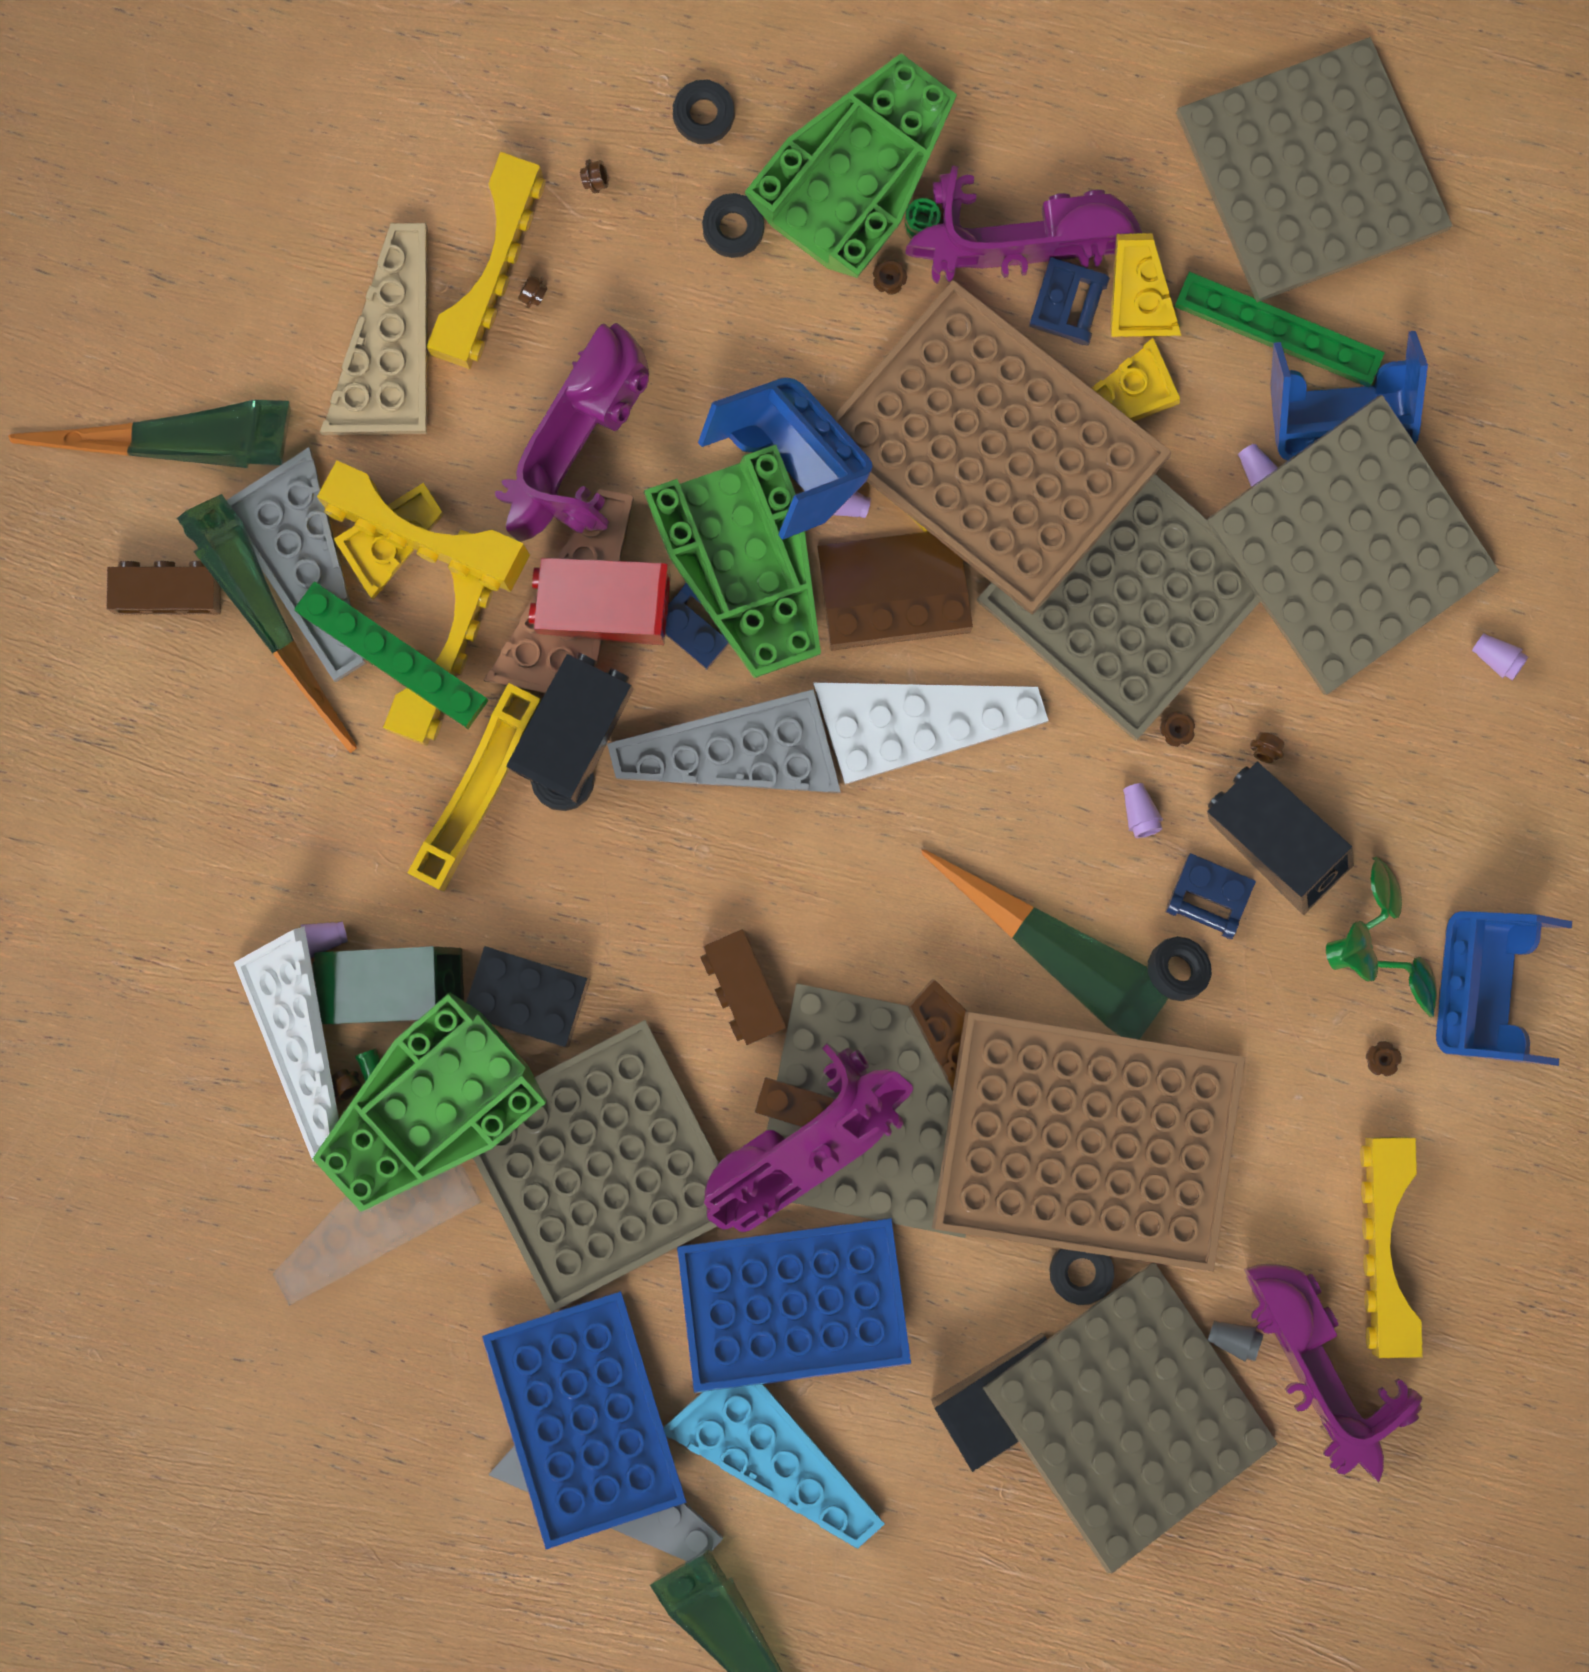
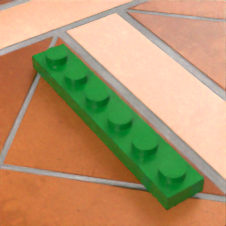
[1174,271,1385,388]
[294,581,489,729]

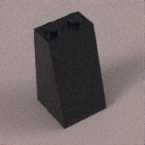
[506,652,634,803]
[1207,762,1354,915]
[931,1333,1047,1472]

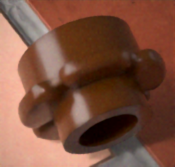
[580,159,608,194]
[873,260,907,295]
[518,274,547,308]
[1160,712,1195,747]
[1250,732,1285,763]
[1366,1041,1402,1077]
[331,1069,362,1101]

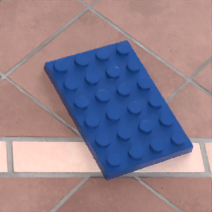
[677,1218,911,1393]
[482,1291,686,1550]

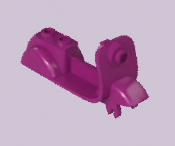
[905,165,1142,284]
[495,323,649,542]
[704,1043,913,1232]
[1244,1264,1423,1483]

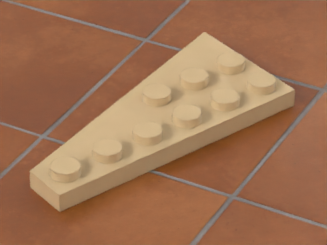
[320,223,427,435]

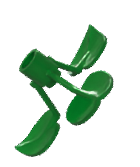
[1326,856,1437,1018]

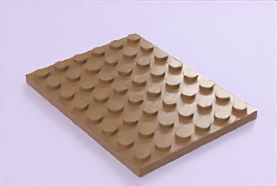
[833,280,1171,615]
[932,1011,1245,1272]

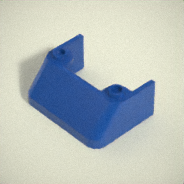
[1270,331,1428,461]
[698,378,873,540]
[1436,911,1572,1066]

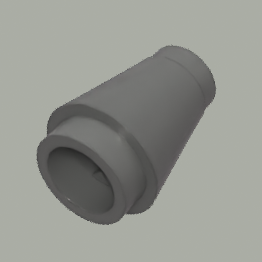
[1208,1321,1264,1362]

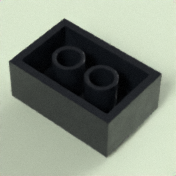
[466,946,591,1047]

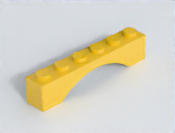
[427,151,546,369]
[317,460,530,592]
[383,529,493,746]
[407,683,542,892]
[1360,1137,1423,1358]

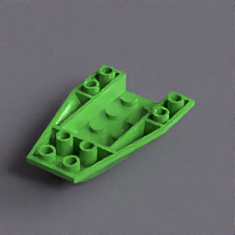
[745,53,957,278]
[644,445,821,679]
[312,992,547,1212]

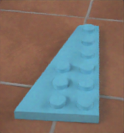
[663,1384,885,1549]

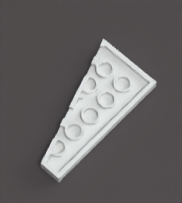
[813,682,1049,785]

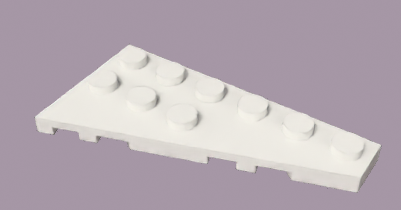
[234,926,339,1161]

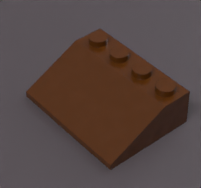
[817,532,973,651]

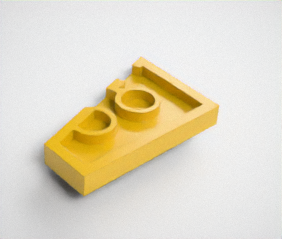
[1110,233,1182,337]
[1091,338,1180,422]
[334,482,444,600]

